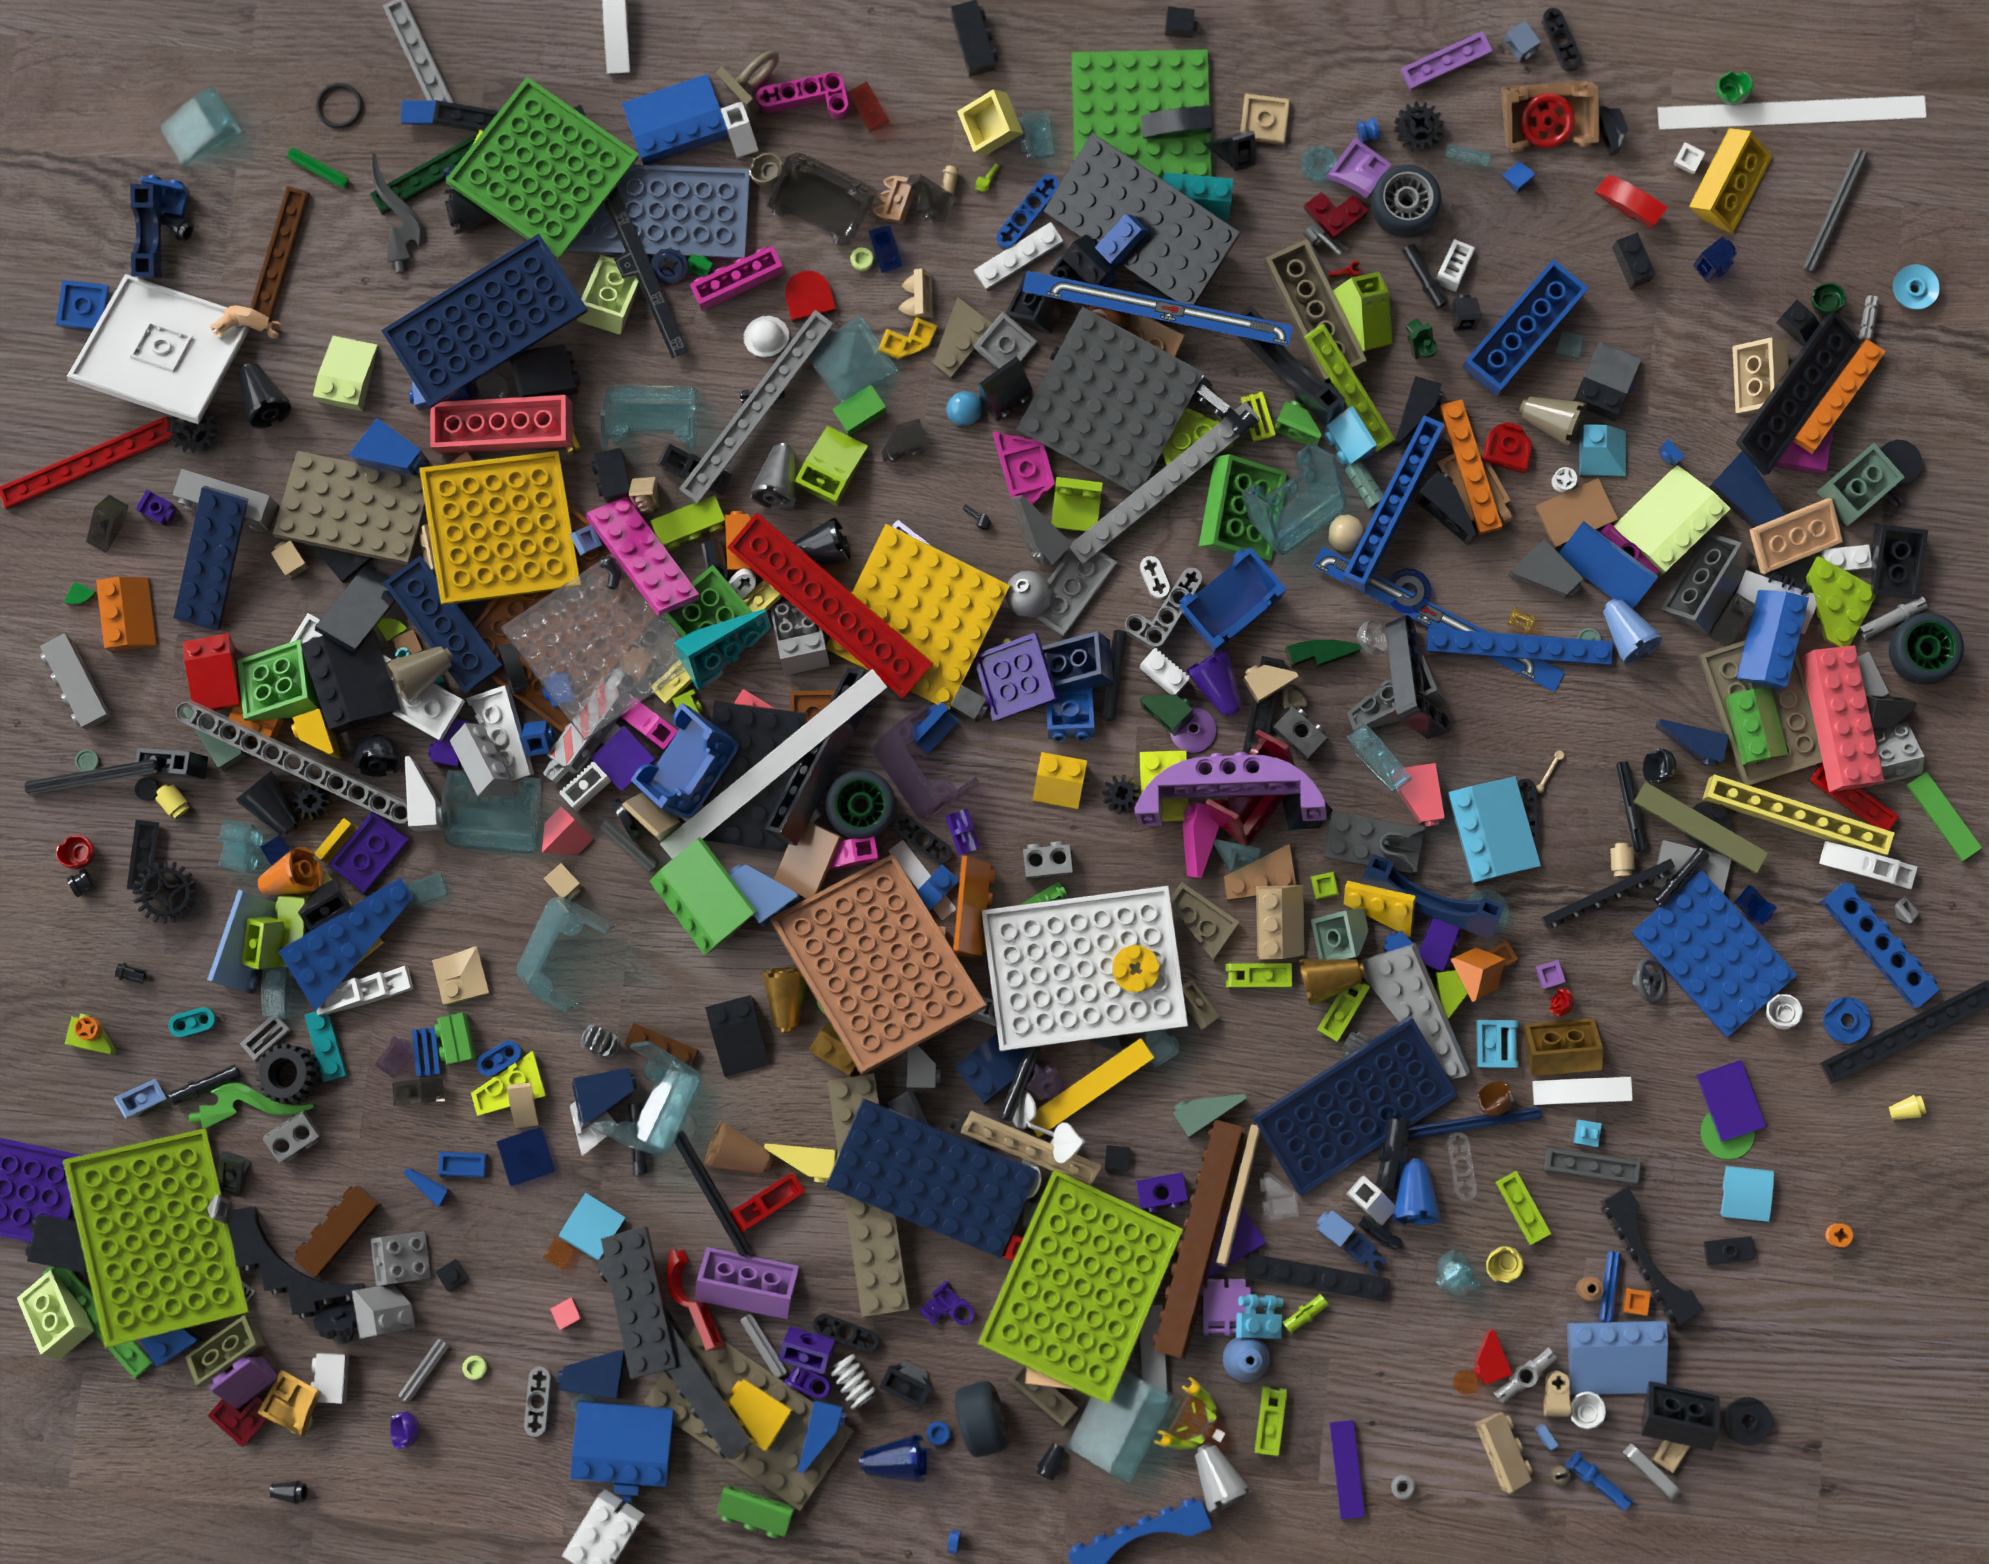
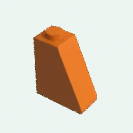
[725,511,756,574]

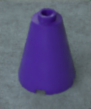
[1186,650,1242,717]

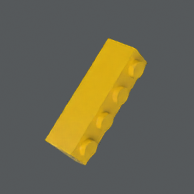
[1689,128,1773,234]

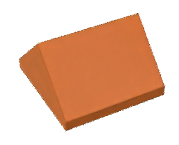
[1451,947,1505,1002]

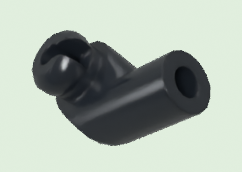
[599,556,622,590]

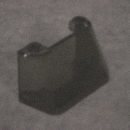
[767,152,877,246]

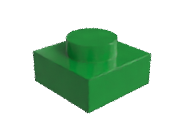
[688,253,713,277]

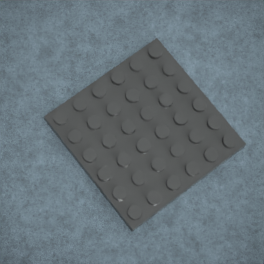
[1017,307,1204,493]

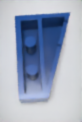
[139,1328,203,1367]

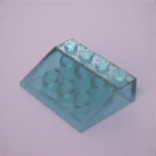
[1066,1369,1173,1483]

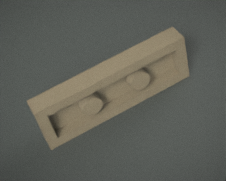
[1008,1365,1078,1426]

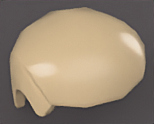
[1328,515,1364,553]

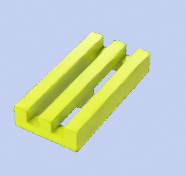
[1240,391,1276,442]

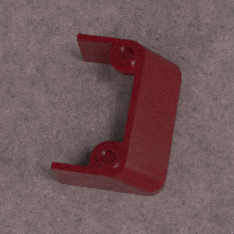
[1205,729,1295,846]

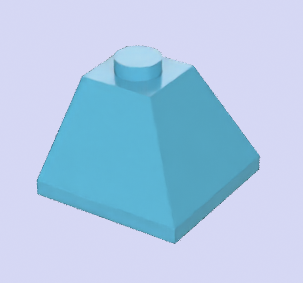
[1579,425,1626,477]

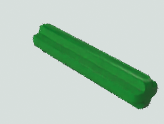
[287,147,349,189]

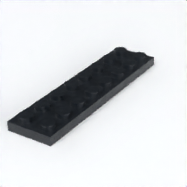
[1735,310,1862,475]

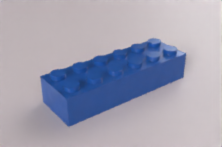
[1462,259,1588,397]

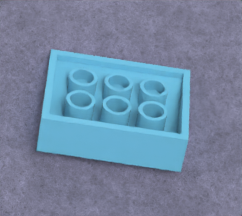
[1448,776,1541,884]

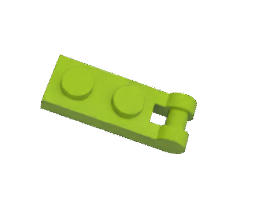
[1225,963,1292,988]
[1317,983,1370,1042]
[1254,1385,1287,1456]

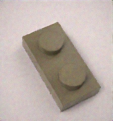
[1182,979,1220,1029]

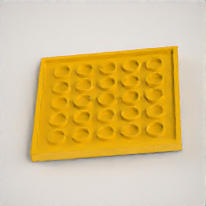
[419,451,580,605]
[826,524,1011,710]

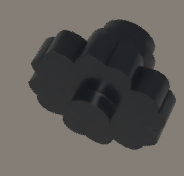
[313,1301,358,1345]

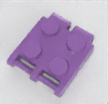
[1203,1279,1251,1336]

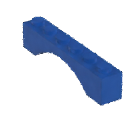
[1067,1497,1212,1564]

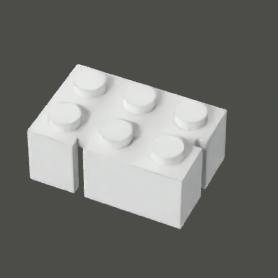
[562,1489,645,1564]

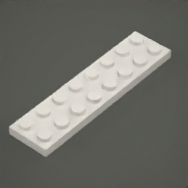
[290,613,465,741]

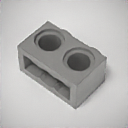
[1023,841,1073,879]
[263,1110,320,1163]

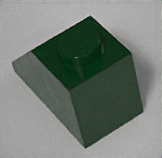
[1140,694,1194,736]

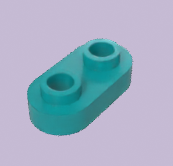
[168,1007,217,1038]

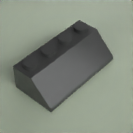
[1661,532,1755,634]

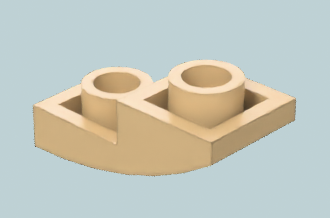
[507,1083,539,1128]

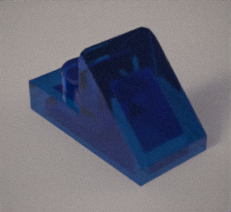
[868,224,903,273]

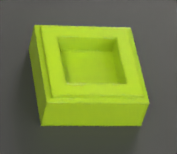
[1310,872,1339,900]

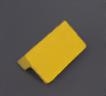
[314,818,358,872]

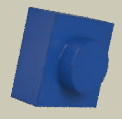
[1658,439,1685,466]

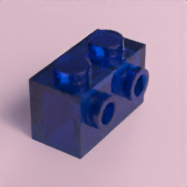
[1693,236,1737,282]

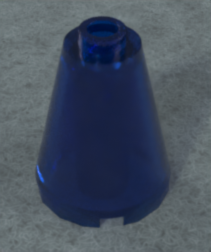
[859,1434,927,1483]

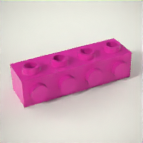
[690,246,784,311]

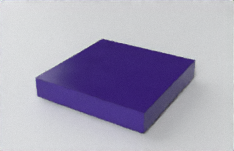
[591,726,657,792]

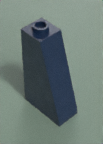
[1708,451,1786,528]

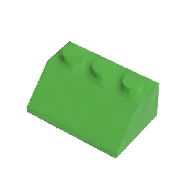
[1725,688,1788,766]
[717,1484,795,1539]

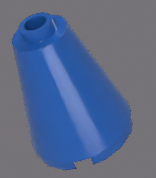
[1393,1158,1441,1226]

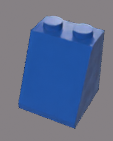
[349,418,428,476]

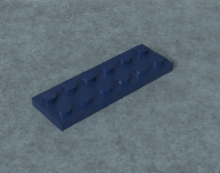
[173,486,249,631]
[383,555,503,694]

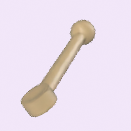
[1536,751,1564,793]

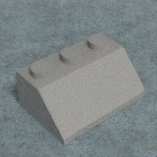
[450,723,515,797]

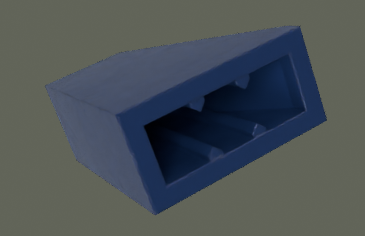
[572,1068,637,1129]
[557,1349,625,1399]

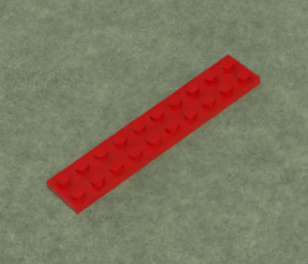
[727,512,933,698]

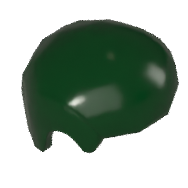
[1811,283,1847,316]

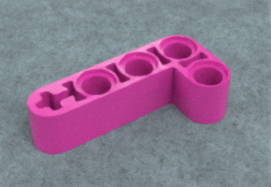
[756,72,849,120]

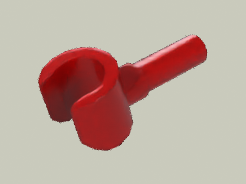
[1329,261,1362,278]

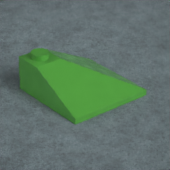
[663,565,752,638]
[237,639,320,721]

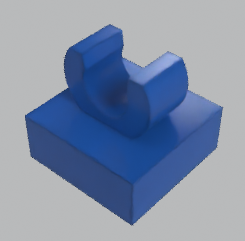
[614,1483,641,1504]

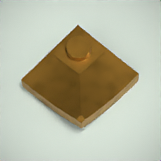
[258,1370,322,1437]

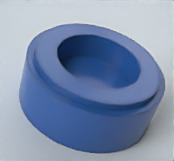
[927,1421,951,1446]
[948,1529,962,1555]

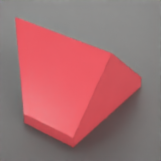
[542,807,594,855]

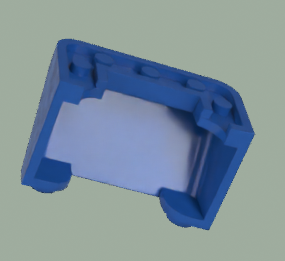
[1179,547,1287,654]
[631,703,738,818]

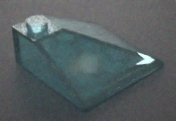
[808,315,898,404]

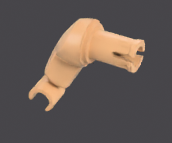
[210,306,282,339]

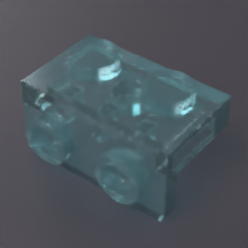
[1018,109,1054,160]

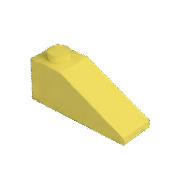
[764,1143,836,1183]

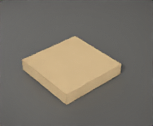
[1240,94,1290,145]

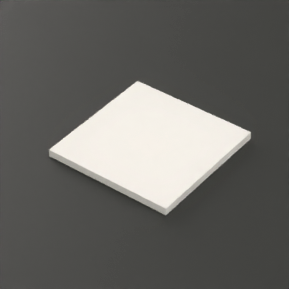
[67,274,251,424]

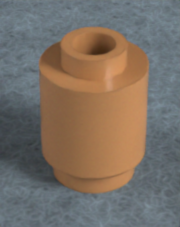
[1576,1276,1603,1301]

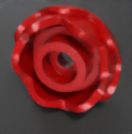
[1549,989,1574,1017]

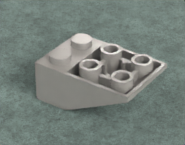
[770,601,830,676]

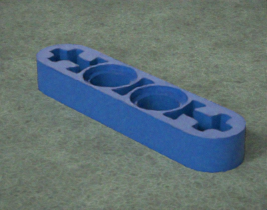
[997,175,1059,250]

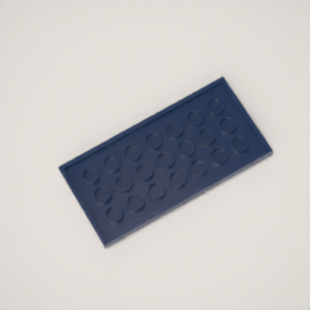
[381,234,588,409]
[1251,1016,1458,1196]
[825,1098,1038,1258]

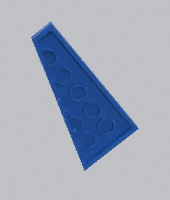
[278,877,413,1011]

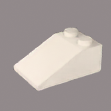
[405,756,447,832]

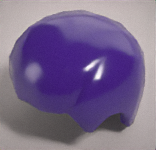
[390,1412,420,1449]

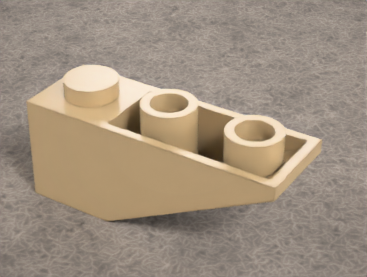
[629,477,660,513]

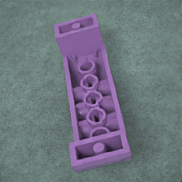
[1135,752,1327,826]

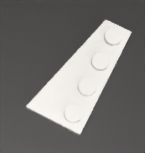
[466,685,534,781]

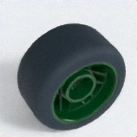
[1889,613,1964,685]
[826,770,897,839]

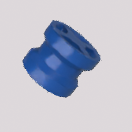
[1356,118,1380,144]

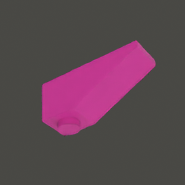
[1182,802,1219,879]

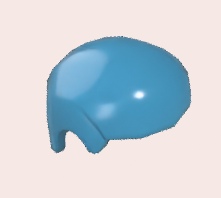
[946,391,983,426]

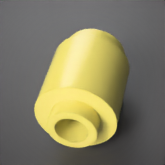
[155,784,190,819]

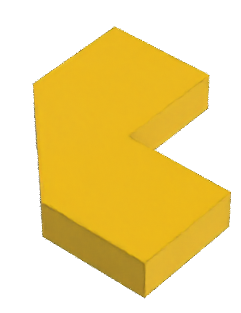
[878,317,937,360]

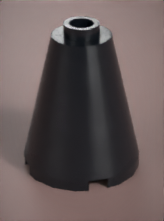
[444,189,495,235]
[238,363,292,429]
[793,517,851,565]
[236,771,299,836]

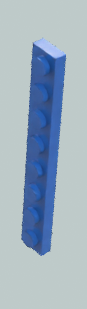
[1426,628,1613,666]

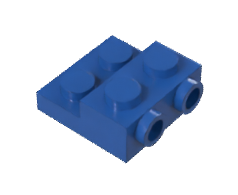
[1047,688,1094,742]

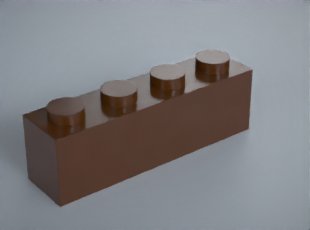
[294,1186,381,1277]

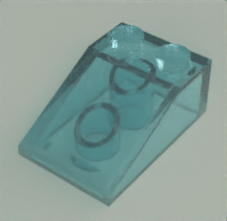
[159,85,241,166]

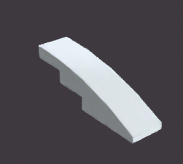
[602,0,630,73]
[317,966,414,1016]
[1532,1077,1632,1105]

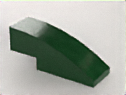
[1285,640,1361,668]

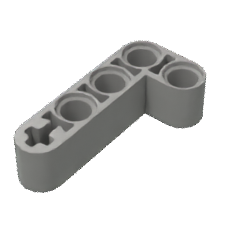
[1125,568,1202,650]

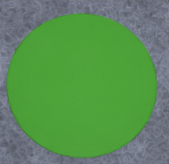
[1701,1113,1755,1159]

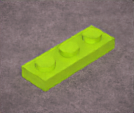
[1495,1171,1551,1245]

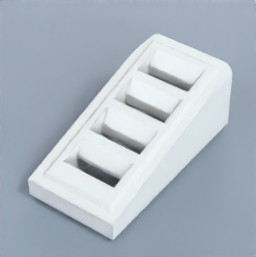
[1436,239,1475,292]

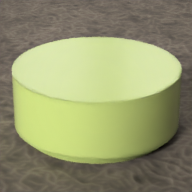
[851,247,874,272]
[462,1355,487,1380]

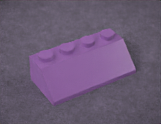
[694,1247,799,1319]

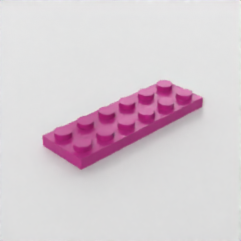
[586,496,699,617]

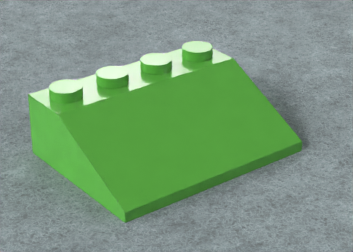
[1199,454,1287,561]
[649,837,757,955]

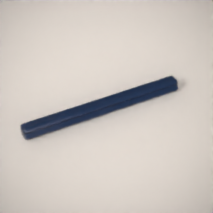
[1407,1107,1542,1140]

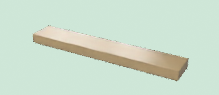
[961,1111,1101,1186]
[1217,1124,1261,1267]

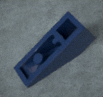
[1655,719,1729,767]

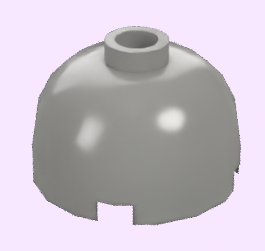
[1005,570,1052,618]

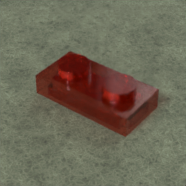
[847,82,889,133]

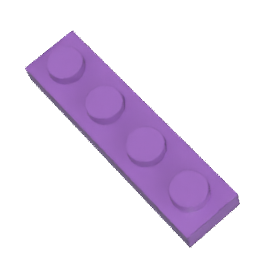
[1400,31,1493,91]

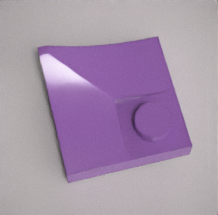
[1326,138,1392,198]

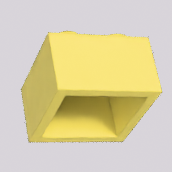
[957,90,1023,155]

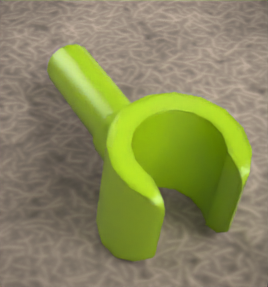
[975,163,1000,192]

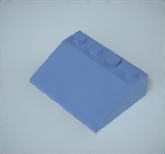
[1567,1321,1668,1395]

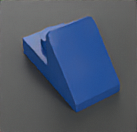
[917,865,959,912]

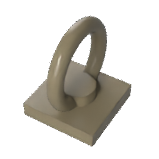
[715,50,779,115]

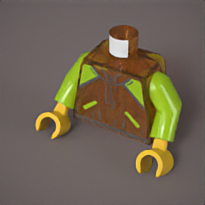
[1154,1377,1226,1450]

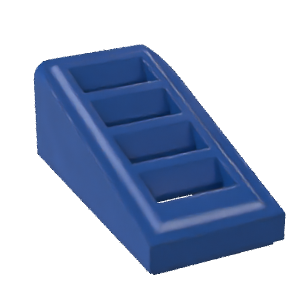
[404,1168,451,1207]

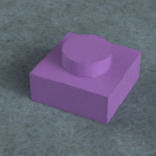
[1535,960,1566,989]

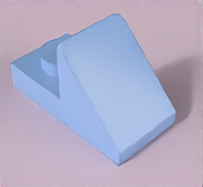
[114,1079,167,1119]

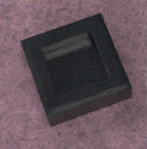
[1104,1145,1130,1171]

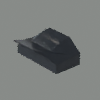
[1599,106,1629,156]
[879,1360,932,1409]

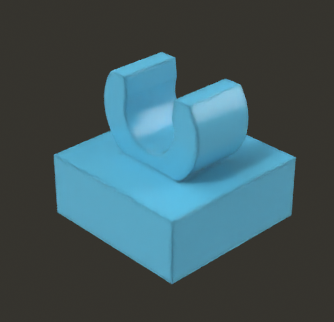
[1573,1120,1601,1147]

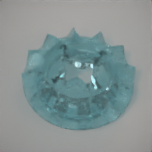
[1300,145,1337,182]

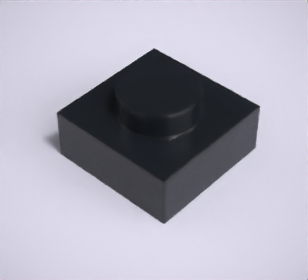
[435,1259,469,1292]

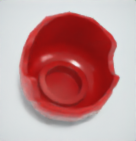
[56,835,95,870]

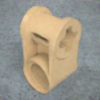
[1544,1370,1571,1417]

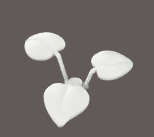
[1013,1089,1085,1201]

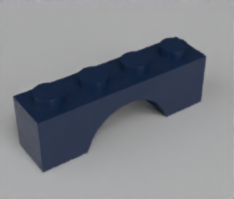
[130,184,161,279]

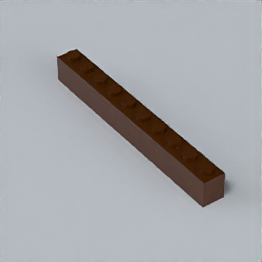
[1152,1120,1246,1360]

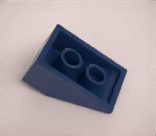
[1042,631,1114,691]
[954,1033,1039,1104]

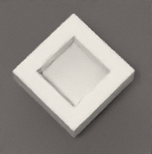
[1673,142,1705,174]

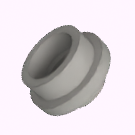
[1391,1475,1415,1499]

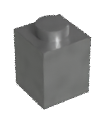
[950,685,988,722]

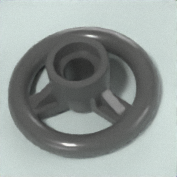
[1632,957,1666,1004]

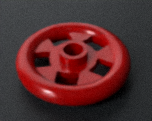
[1520,93,1575,149]

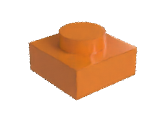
[1622,1288,1651,1316]

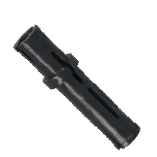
[1402,243,1449,309]
[1652,847,1710,908]
[169,1064,241,1106]
[627,1103,648,1175]

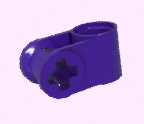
[784,1365,832,1398]

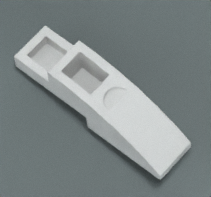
[1819,841,1917,889]

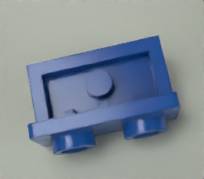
[140,175,190,218]
[910,702,958,754]

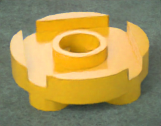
[1112,945,1159,992]

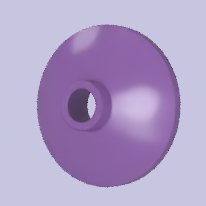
[1170,707,1216,753]

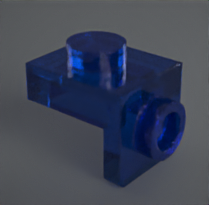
[1734,885,1777,925]

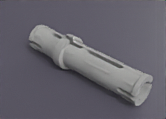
[1859,596,1928,640]

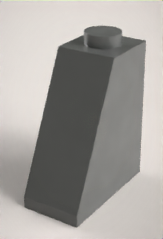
[1508,539,1583,598]

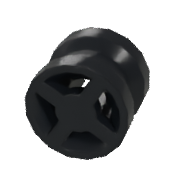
[67,868,95,897]

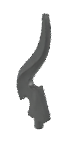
[371,154,422,273]

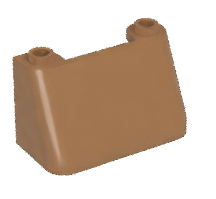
[1501,81,1599,152]

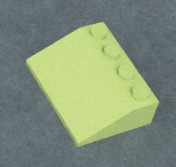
[1614,465,1730,577]

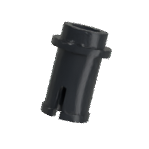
[115,962,147,984]

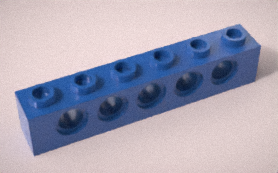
[1820,882,1940,1009]

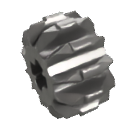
[580,1025,621,1059]

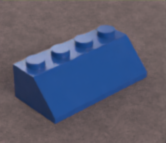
[1736,590,1809,691]

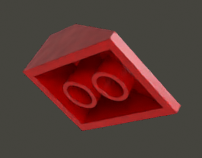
[183,633,240,713]

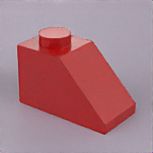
[1473,1329,1512,1385]

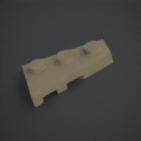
[933,297,992,379]
[1170,882,1239,961]

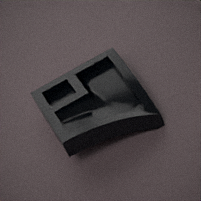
[311,545,374,583]

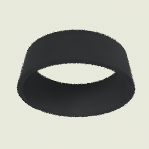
[497,643,528,694]

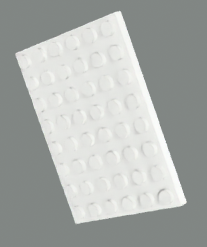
[981,886,1188,1051]

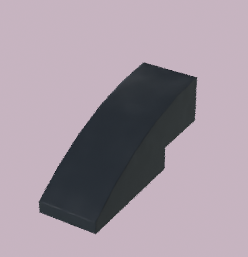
[1142,105,1212,139]
[656,443,732,495]

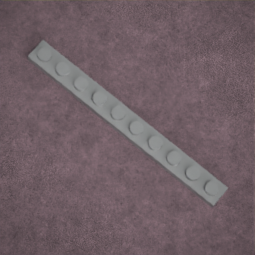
[679,310,833,504]
[1068,401,1260,565]

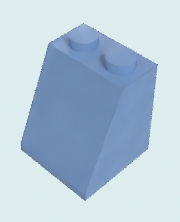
[728,864,800,927]

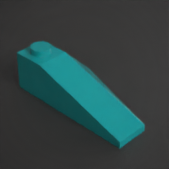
[674,609,771,690]

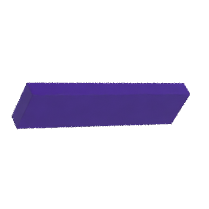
[1329,1420,1365,1519]

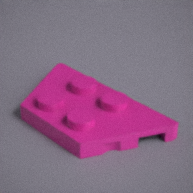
[993,431,1055,505]

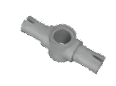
[1493,1348,1558,1405]

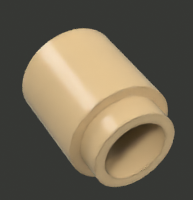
[1610,843,1635,877]

